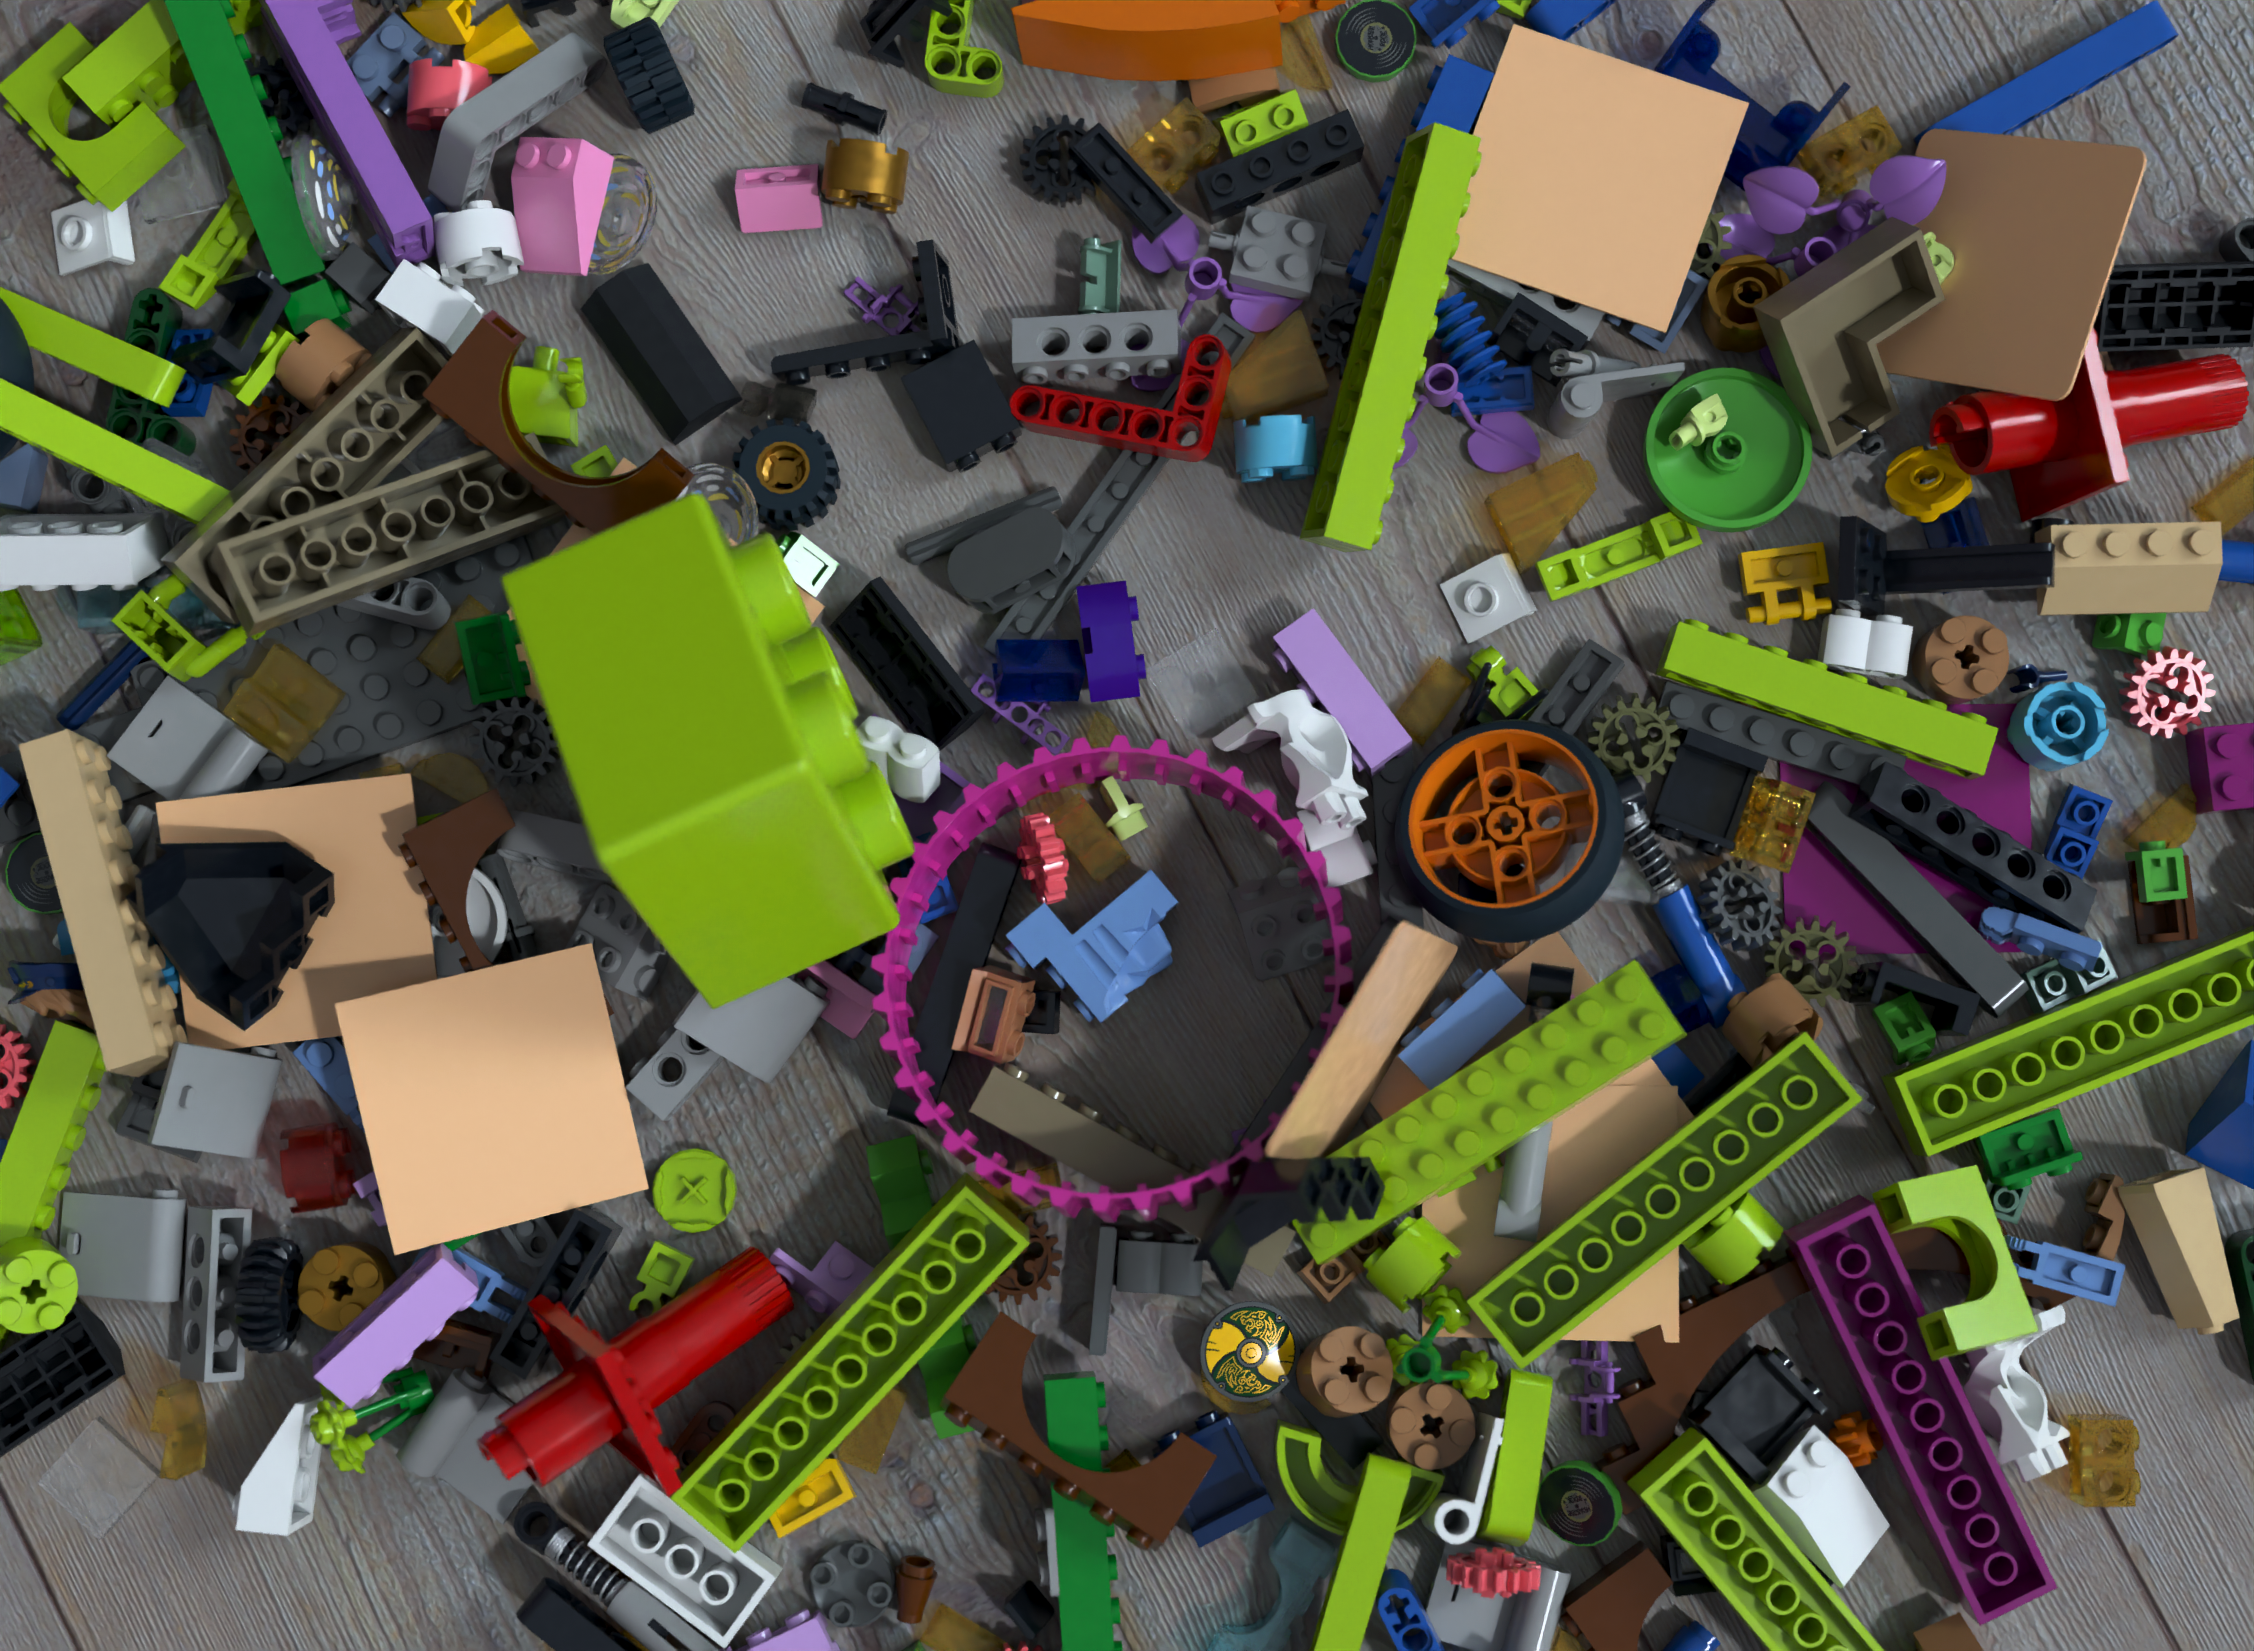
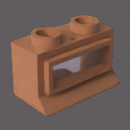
[951,965,1036,1064]

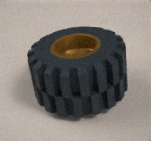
[604,16,695,134]
[731,418,841,531]

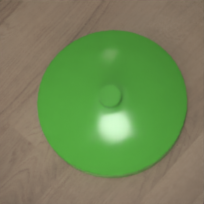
[1643,368,1812,533]

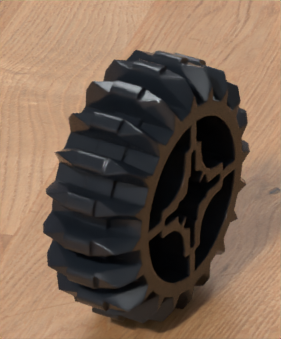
[234,1237,304,1354]

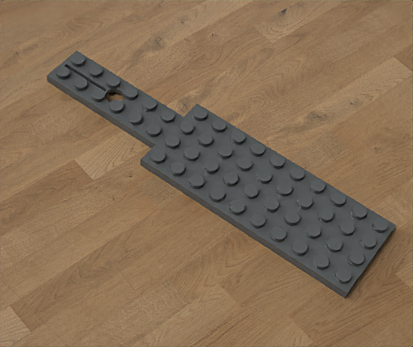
[0,535,535,847]

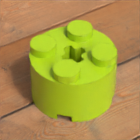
[1681,1191,1784,1285]
[1363,1216,1462,1314]
[0,1236,78,1334]

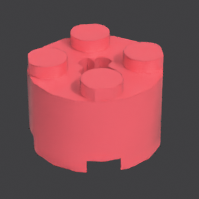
[407,58,492,131]

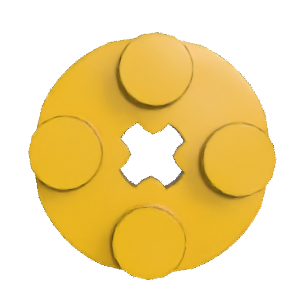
[1885,445,1973,523]

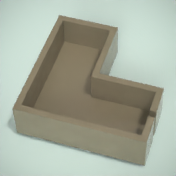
[1753,217,1945,457]

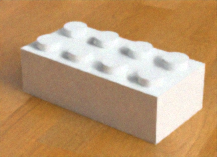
[0,513,169,591]
[587,1473,783,1649]

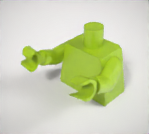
[509,346,587,447]
[111,574,267,682]

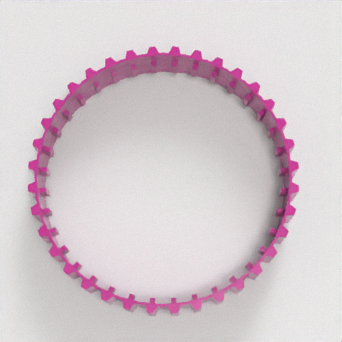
[871,735,1354,1223]

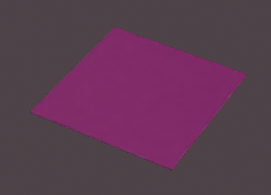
[1779,704,2032,955]

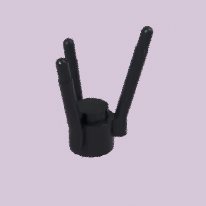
[1451,662,1549,736]

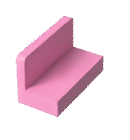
[735,164,823,233]
[796,960,877,1039]

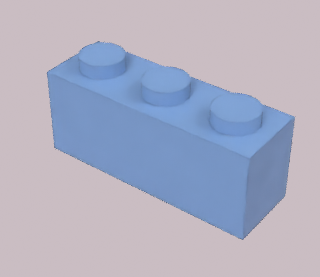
[1398,968,1527,1090]

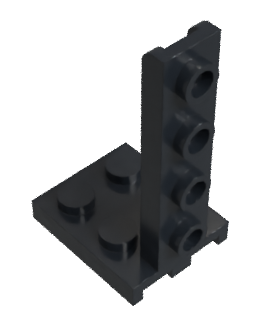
[771,239,960,386]
[1838,516,2055,616]

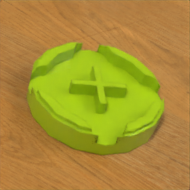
[652,1148,738,1233]

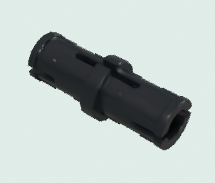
[801,82,887,136]

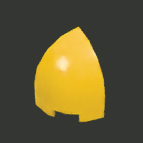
[402,0,476,45]
[463,3,540,74]

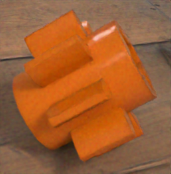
[1829,1411,1883,1468]

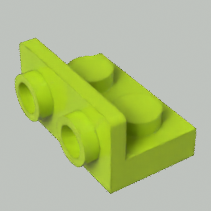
[1212,89,1309,158]

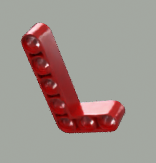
[1009,334,1232,462]

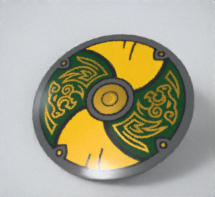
[1200,1301,1300,1402]

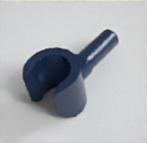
[2007,664,2068,693]

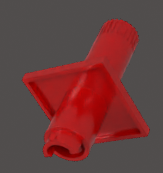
[1929,328,2249,522]
[476,1247,794,1497]

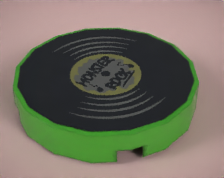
[1334,0,1417,83]
[5,832,64,915]
[1537,1460,1623,1546]

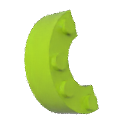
[1274,1419,1445,1536]

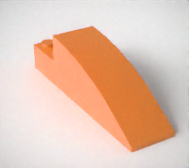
[1011,0,1346,81]

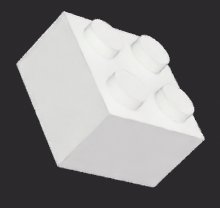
[375,259,484,359]

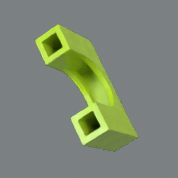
[0,22,186,212]
[1872,1165,2038,1361]

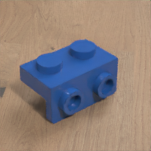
[1408,0,1501,49]

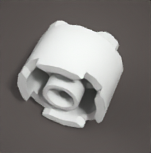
[432,200,524,286]

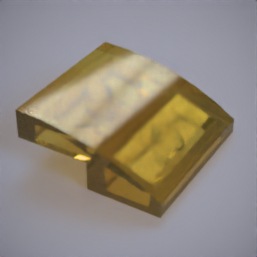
[223,643,346,763]
[150,1379,207,1480]

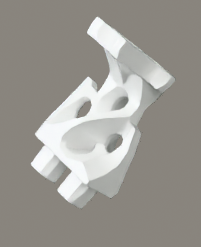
[1212,689,1368,831]
[1963,1305,2070,1483]

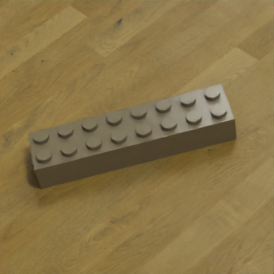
[161,327,448,624]
[210,432,565,637]
[969,1062,1296,1278]

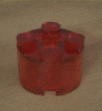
[280,1122,357,1214]

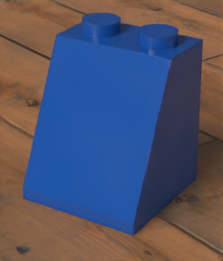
[2185,1040,2254,1190]

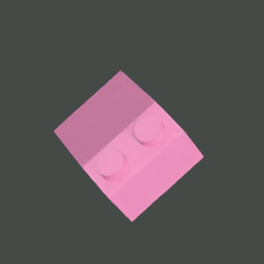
[511,137,614,276]

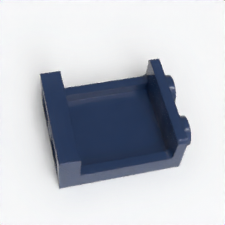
[1152,1409,1275,1548]

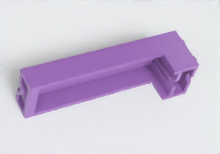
[259,0,436,269]

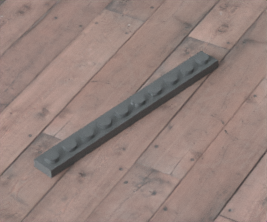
[983,312,1256,672]

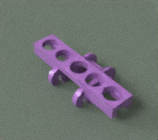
[843,276,925,365]
[970,673,1070,756]
[1569,1340,1620,1437]

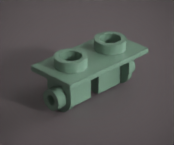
[1078,238,1121,314]

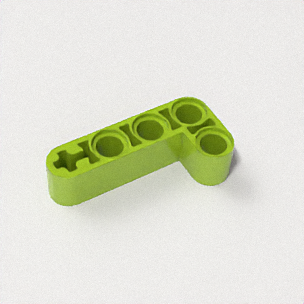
[925,0,1004,98]
[1476,1368,1553,1547]

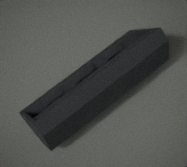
[2093,261,2254,352]
[581,263,743,445]
[829,576,986,751]
[0,1303,125,1457]

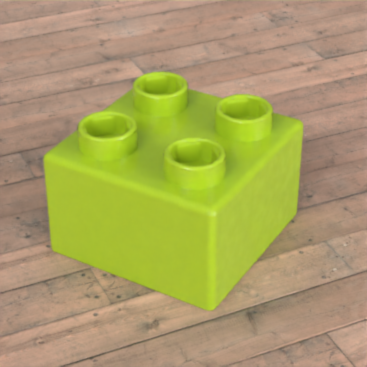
[501,493,915,1009]

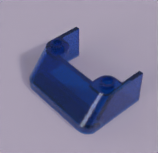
[1653,0,1851,191]

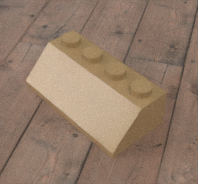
[2035,521,2223,616]

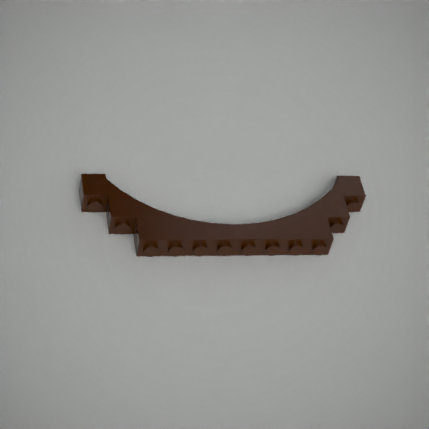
[1595,1205,2076,1515]

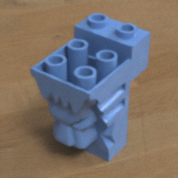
[1005,870,1178,1023]

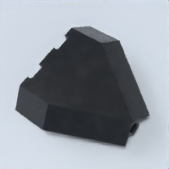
[125,842,335,1031]
[1192,1157,1386,1291]

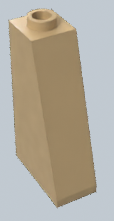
[2118,1167,2240,1335]

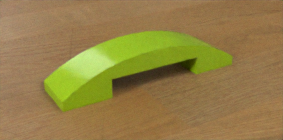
[158,177,258,310]
[1535,511,1703,602]

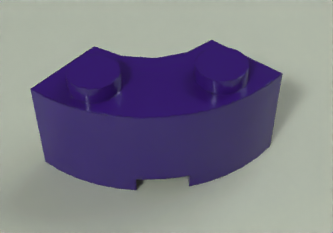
[1076,580,1147,703]

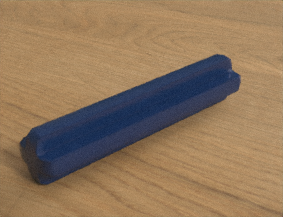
[56,639,150,731]

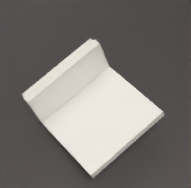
[51,199,135,276]
[1440,553,1537,644]

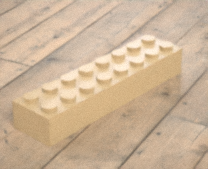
[18,729,188,1077]

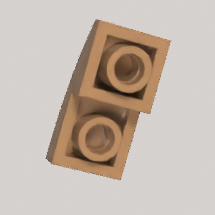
[1188,67,1281,116]
[2083,1173,2125,1261]
[1297,1230,1391,1304]

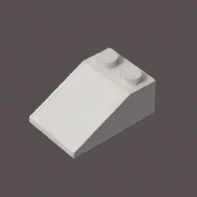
[232,1393,323,1536]
[1749,1425,1890,1588]

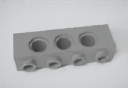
[1445,259,1605,351]
[1012,309,1182,385]
[625,1025,724,1121]
[180,1206,252,1383]

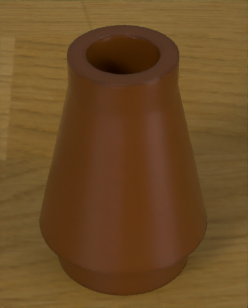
[895,1555,937,1624]

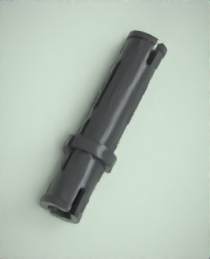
[477,853,538,961]

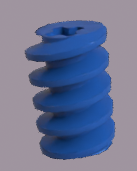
[1434,292,1507,387]

